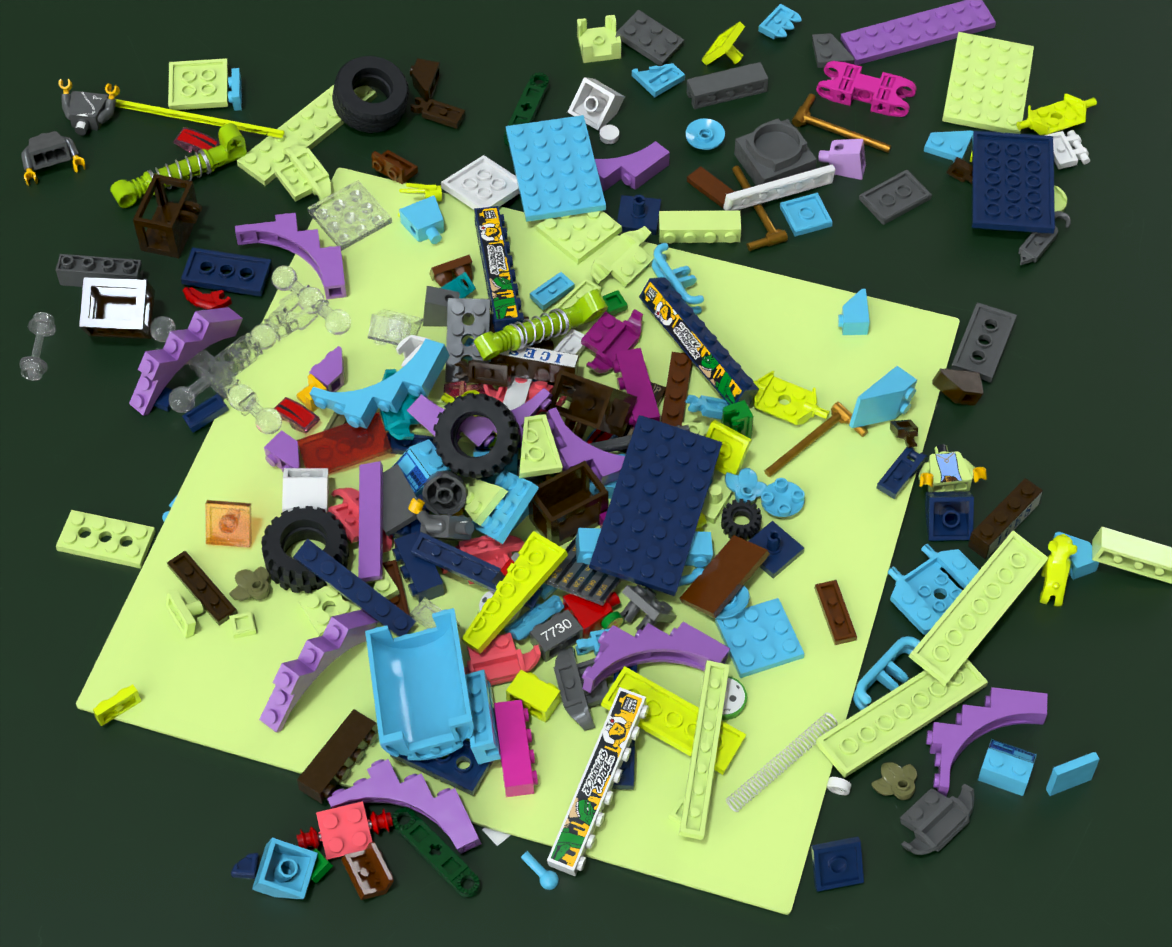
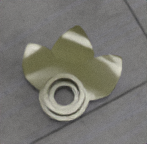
[229,566,270,601]
[871,762,917,800]

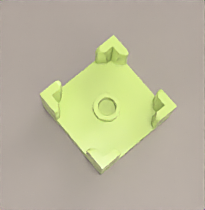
[577,15,621,63]

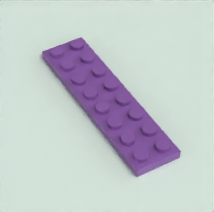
[841,0,996,65]

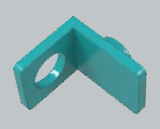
[441,272,476,298]

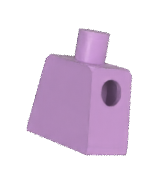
[819,139,866,180]

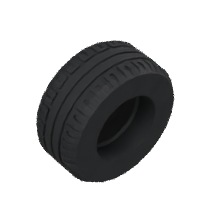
[332,56,409,133]

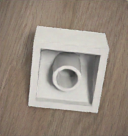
[568,77,625,131]

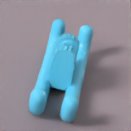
[651,243,704,315]
[853,636,920,711]

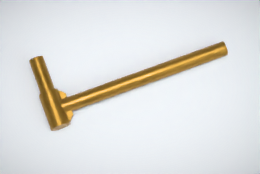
[792,94,891,153]
[732,166,788,251]
[764,401,868,477]

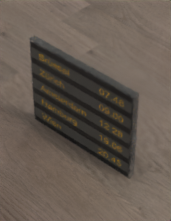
[544,536,623,606]

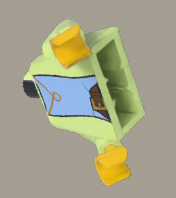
[918,444,987,492]

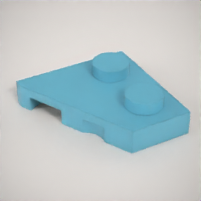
[632,63,685,97]
[924,131,973,161]

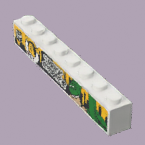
[547,687,649,876]

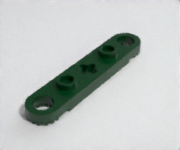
[504,72,549,146]
[392,807,480,897]

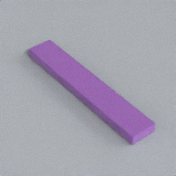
[358,461,383,582]

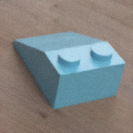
[849,366,917,428]

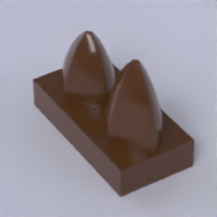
[429,254,473,287]

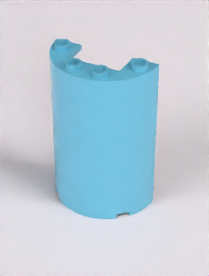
[365,608,474,760]

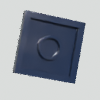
[617,195,661,235]
[749,521,804,579]
[811,837,864,892]

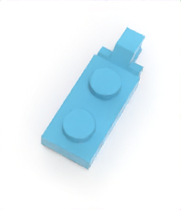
[504,595,564,641]

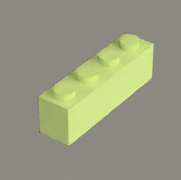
[659,211,741,243]
[1092,527,1172,584]

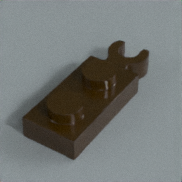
[411,97,466,129]
[455,360,511,387]

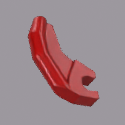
[183,287,232,310]

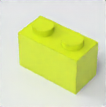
[506,670,560,723]

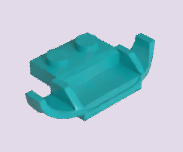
[380,369,421,440]

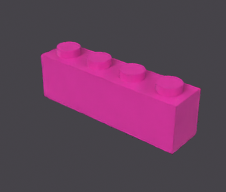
[494,700,538,797]

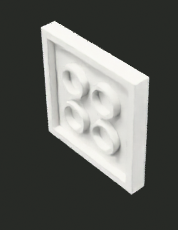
[441,155,520,210]

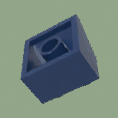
[925,491,974,541]

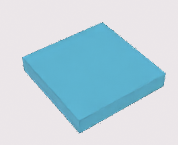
[780,193,833,237]
[1046,752,1100,796]

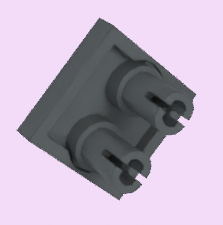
[620,585,677,631]

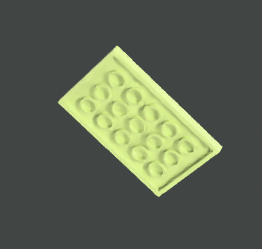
[942,32,1034,134]

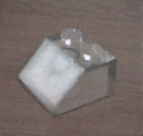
[368,309,423,348]

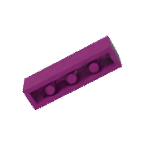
[612,348,660,431]

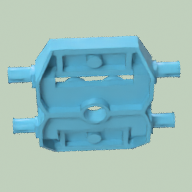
[888,543,979,635]

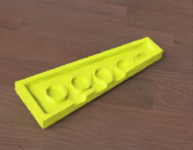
[461,531,568,654]

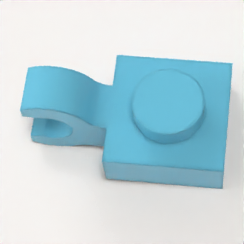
[575,628,610,656]

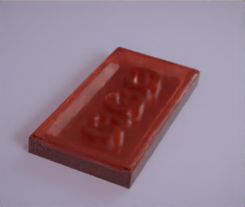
[297,412,392,474]

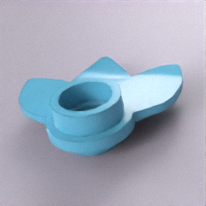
[725,468,767,503]

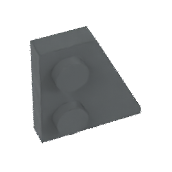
[812,33,855,68]

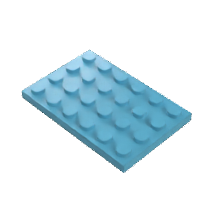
[506,115,606,222]

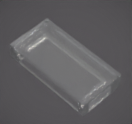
[410,598,459,629]

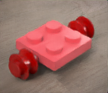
[296,801,393,860]

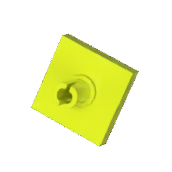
[701,22,745,66]
[706,420,752,475]

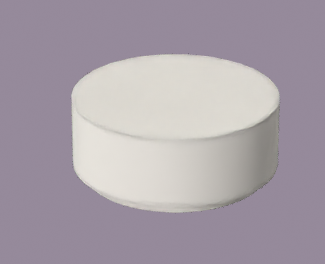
[600,125,619,144]
[827,777,852,795]

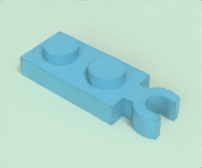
[685,395,728,419]

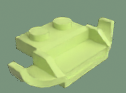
[274,145,332,206]
[590,226,653,287]

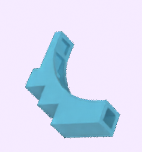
[309,339,450,429]

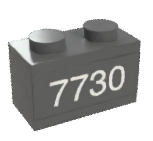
[530,609,583,662]

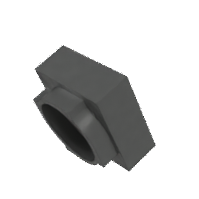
[734,118,817,186]

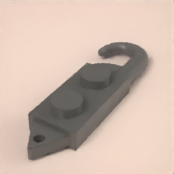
[1018,211,1071,265]

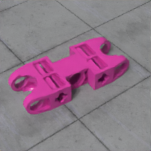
[816,61,917,117]

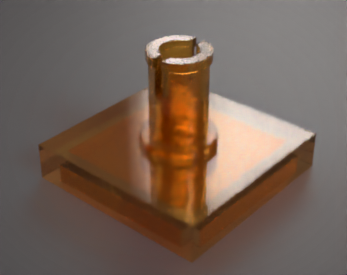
[205,500,252,547]

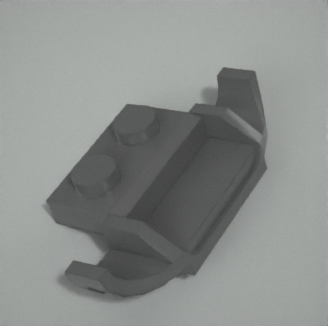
[553,646,609,731]
[900,784,974,855]

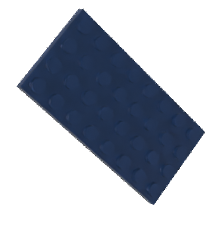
[589,415,722,596]

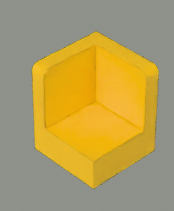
[297,374,327,412]

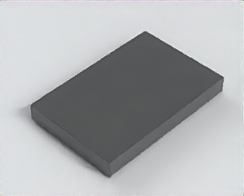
[859,170,932,225]
[383,464,424,536]

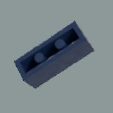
[392,531,445,604]

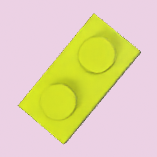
[93,684,141,726]

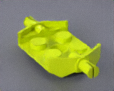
[1016,94,1097,135]
[753,371,830,425]

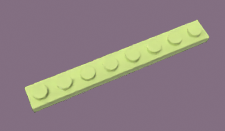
[679,660,730,840]

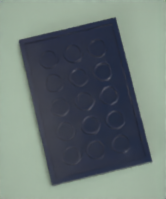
[972,131,1055,234]

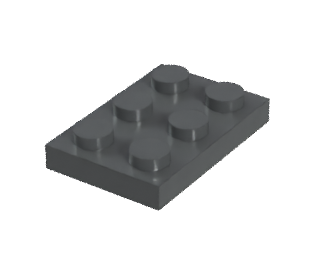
[615,10,684,66]

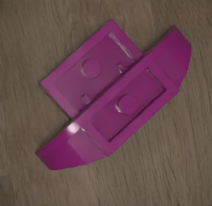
[581,309,643,373]

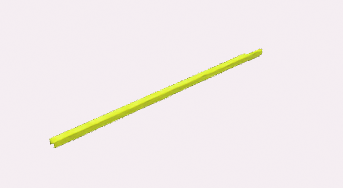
[115,99,285,138]

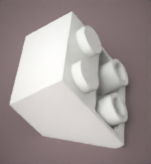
[282,468,329,512]

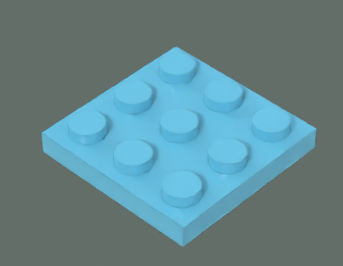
[472,470,539,544]
[715,598,804,678]

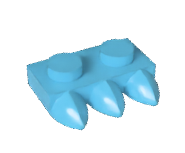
[758,4,802,39]

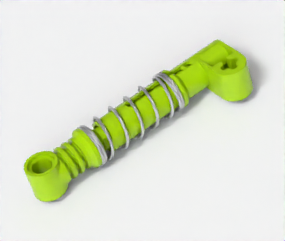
[110,123,247,208]
[473,289,608,361]

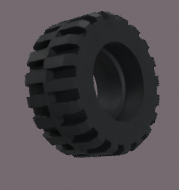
[433,393,520,479]
[261,506,349,593]

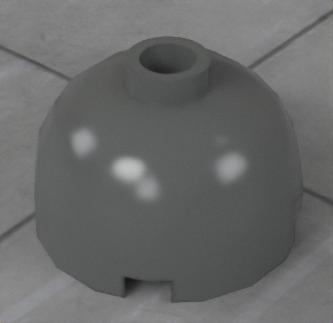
[422,470,467,515]

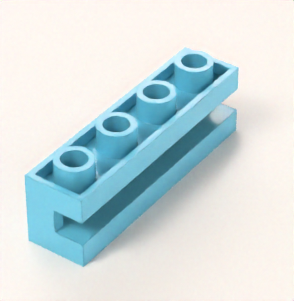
[465,670,501,765]

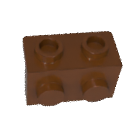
[372,150,418,184]
[342,842,393,900]

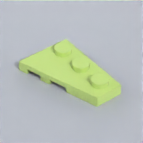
[519,414,563,478]
[463,477,508,526]

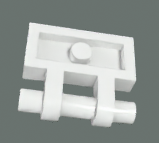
[1044,130,1090,169]

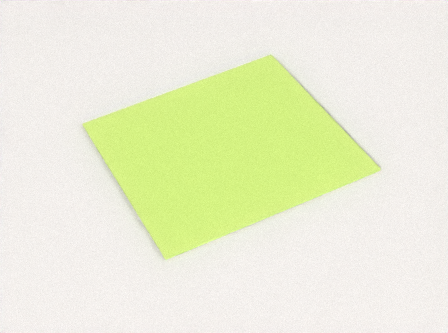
[76,168,960,915]

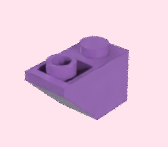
[309,346,344,392]
[264,430,301,473]

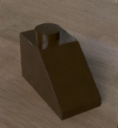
[410,58,441,102]

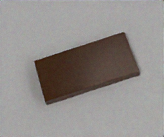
[680,535,770,618]

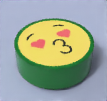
[601,611,624,629]

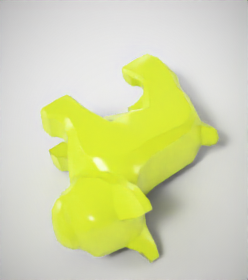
[1040,534,1077,607]

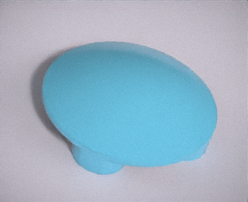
[761,478,805,517]

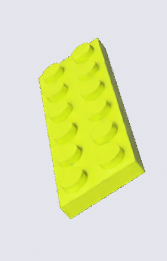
[601,666,746,775]

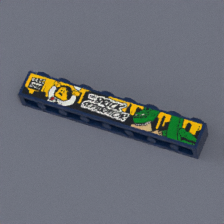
[474,206,524,332]
[639,277,759,406]

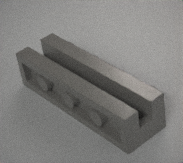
[687,62,768,109]
[56,254,145,287]

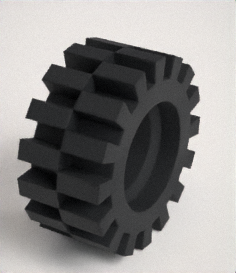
[721,499,762,541]

